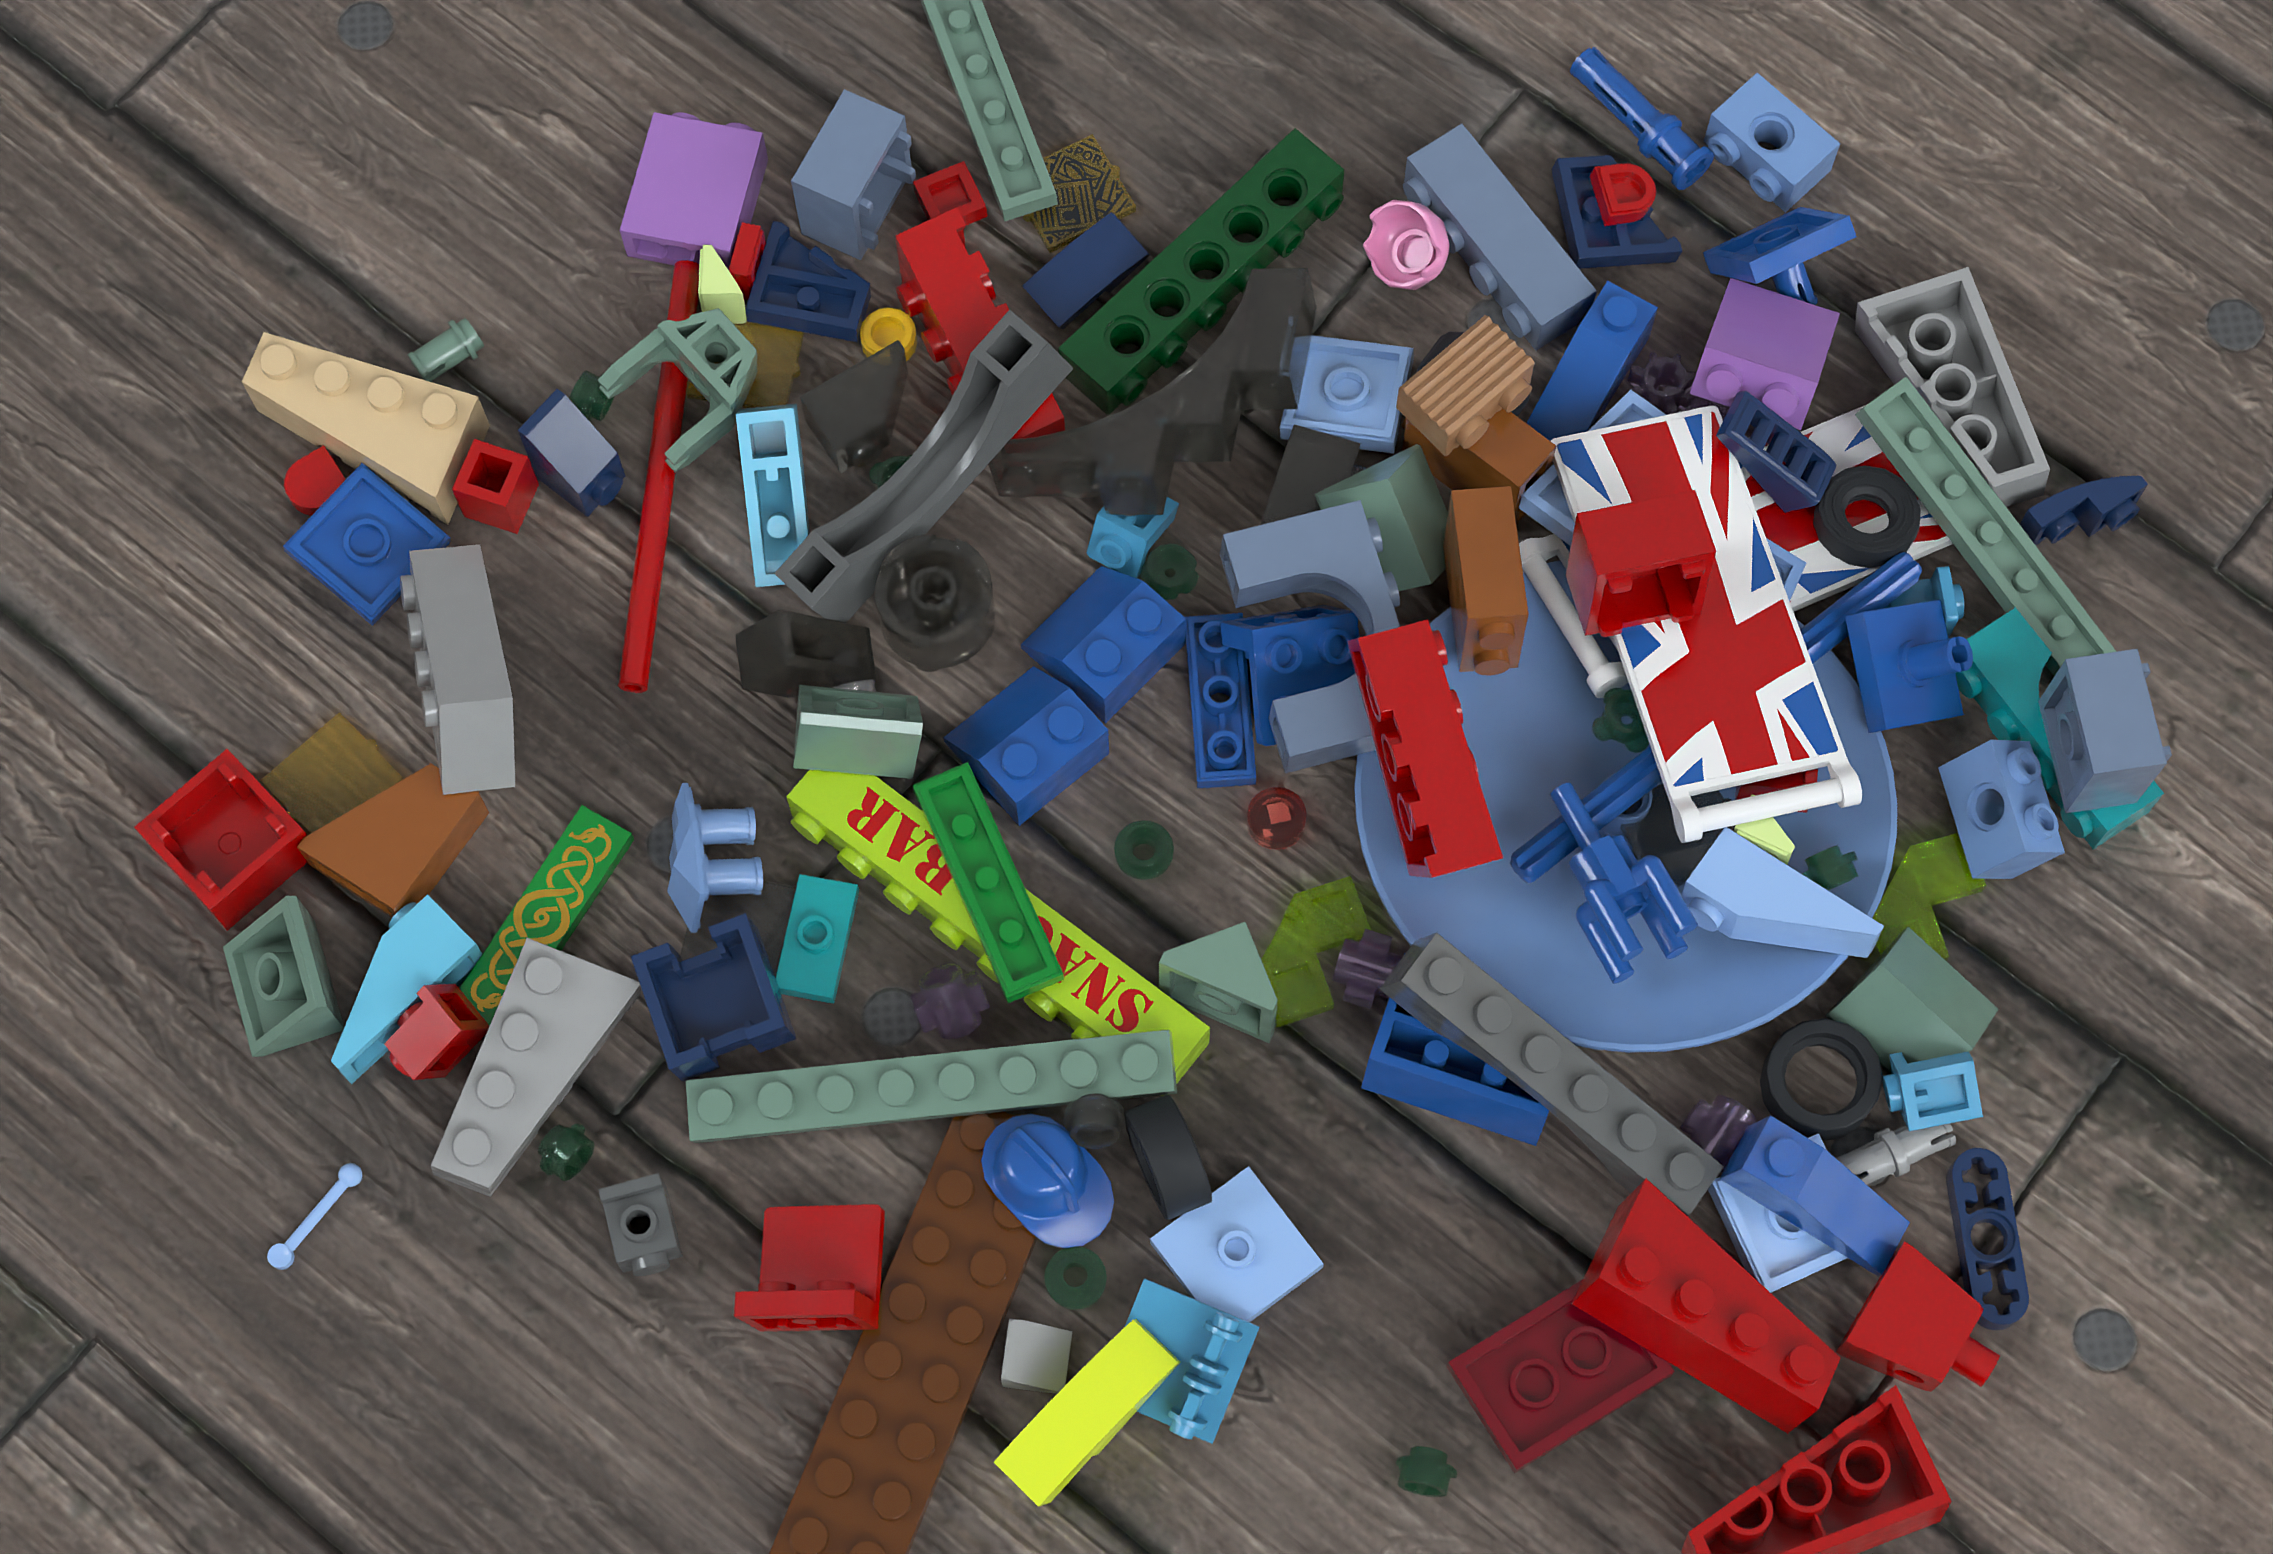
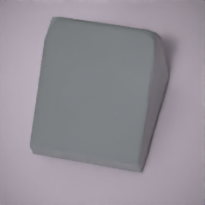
[1001,1318,1072,1394]

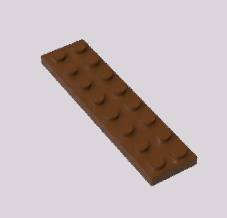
[769,1112,1038,1554]

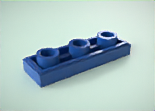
[1185,613,1256,789]

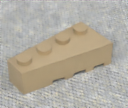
[242,332,490,525]

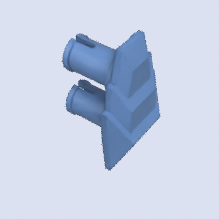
[667,783,763,933]

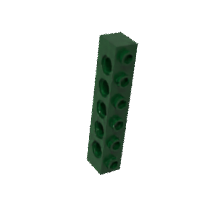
[1058,128,1345,416]

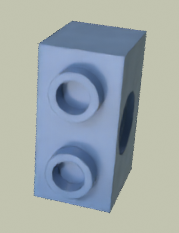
[1704,73,1840,213]
[1938,740,2065,879]

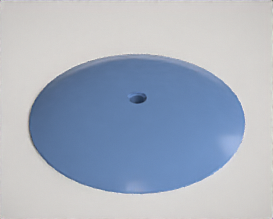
[1354,561,1897,1053]

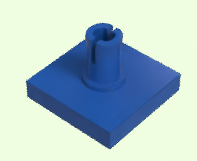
[1703,207,1857,305]
[1845,600,1973,733]

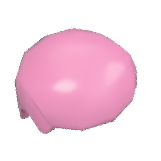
[1363,200,1450,290]

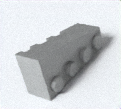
[1854,267,2050,507]
[400,544,515,795]
[431,938,641,1197]

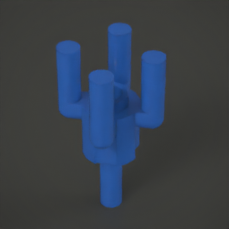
[1550,782,1698,984]

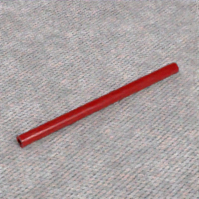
[618,260,699,693]

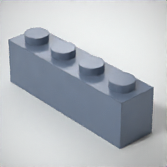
[1403,124,1597,351]

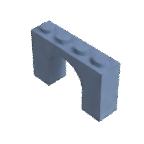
[1220,500,1400,773]

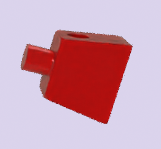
[1835,1241,2000,1392]

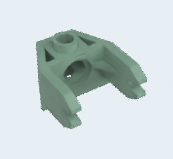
[598,308,757,472]

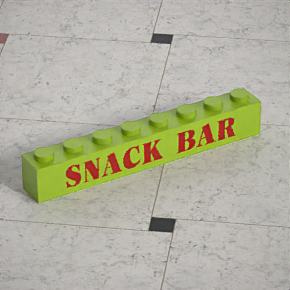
[786,770,1210,1096]

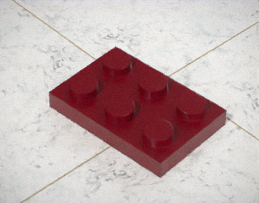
[1446,1279,1675,1474]

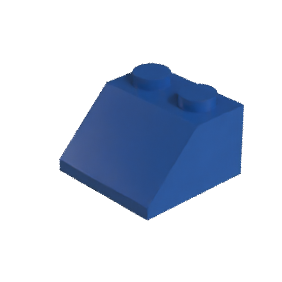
[1021,566,1186,724]
[943,666,1109,826]

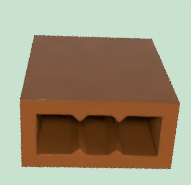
[1402,408,1556,526]
[1443,486,1529,676]

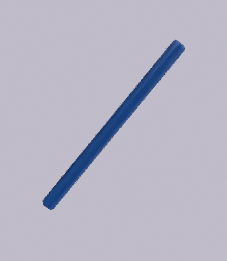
[1510,552,1922,883]

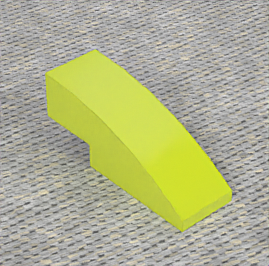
[994,1319,1181,1507]

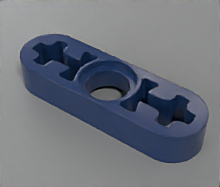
[1946,1148,2029,1330]

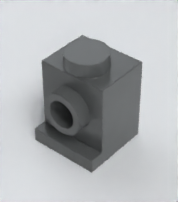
[598,1173,683,1276]

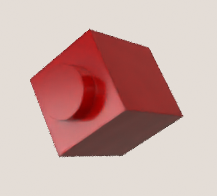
[452,439,539,534]

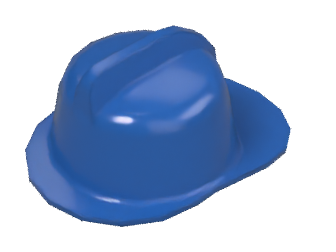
[981,1114,1114,1249]

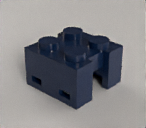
[631,913,797,1082]

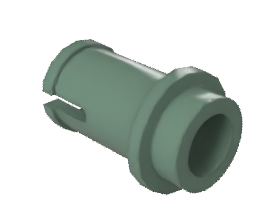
[407,318,484,383]

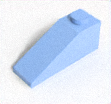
[1682,827,1884,958]

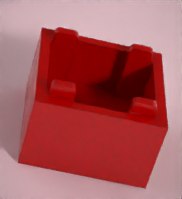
[1566,490,1717,637]
[134,749,307,931]

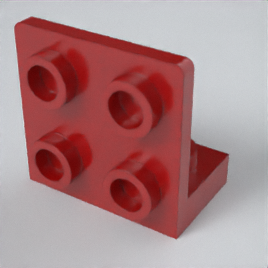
[734,1204,885,1332]

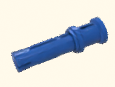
[1570,47,1714,190]

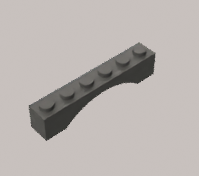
[774,310,1073,630]
[1379,933,1724,1216]

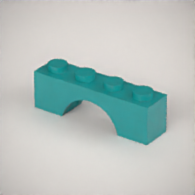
[1955,607,2164,850]

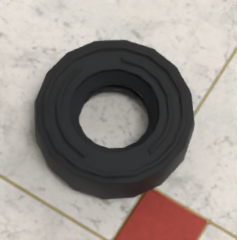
[1813,465,1921,568]

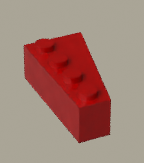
[895,207,1066,470]
[1347,619,1503,878]
[1572,1178,1841,1434]
[1681,1385,1952,1554]

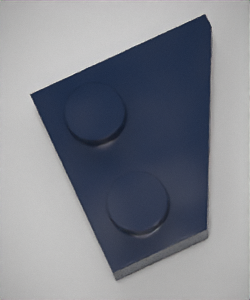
[1551,155,1683,269]

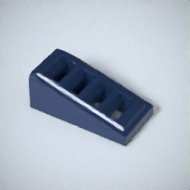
[1716,391,1837,513]

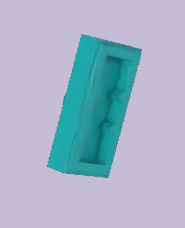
[776,874,859,1004]

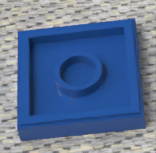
[283,463,451,626]

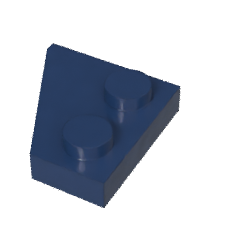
[746,221,871,342]

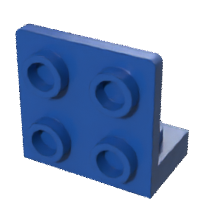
[1220,605,1359,746]

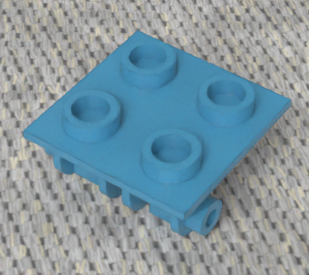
[1125,1278,1260,1444]

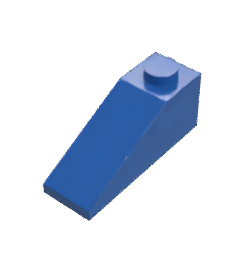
[1527,281,1658,464]
[1720,1115,1910,1276]

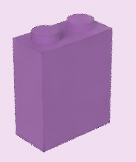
[620,112,768,270]
[1690,278,1840,430]

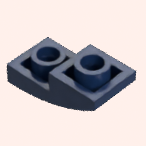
[1022,212,1151,329]
[2019,476,2148,545]

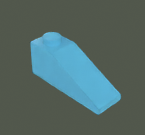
[736,403,810,587]
[331,894,482,1084]

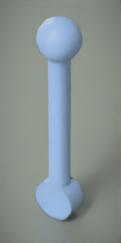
[267,1163,362,1270]

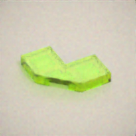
[1872,833,1987,961]
[1261,876,1371,1028]

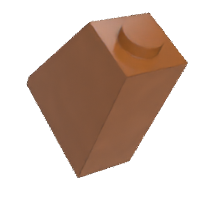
[297,763,490,918]

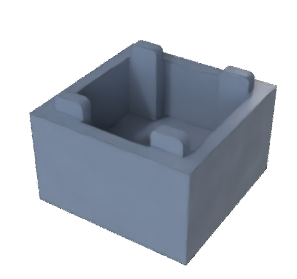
[791,89,916,260]
[2038,649,2172,813]

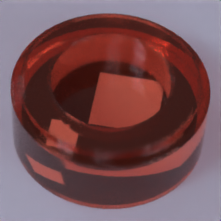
[1247,787,1307,850]

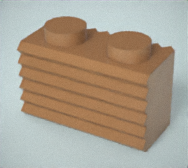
[1396,315,1534,456]

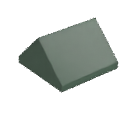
[1315,444,1448,591]
[793,685,923,779]
[223,896,344,1057]
[1159,922,1278,1043]
[1826,927,1999,1075]

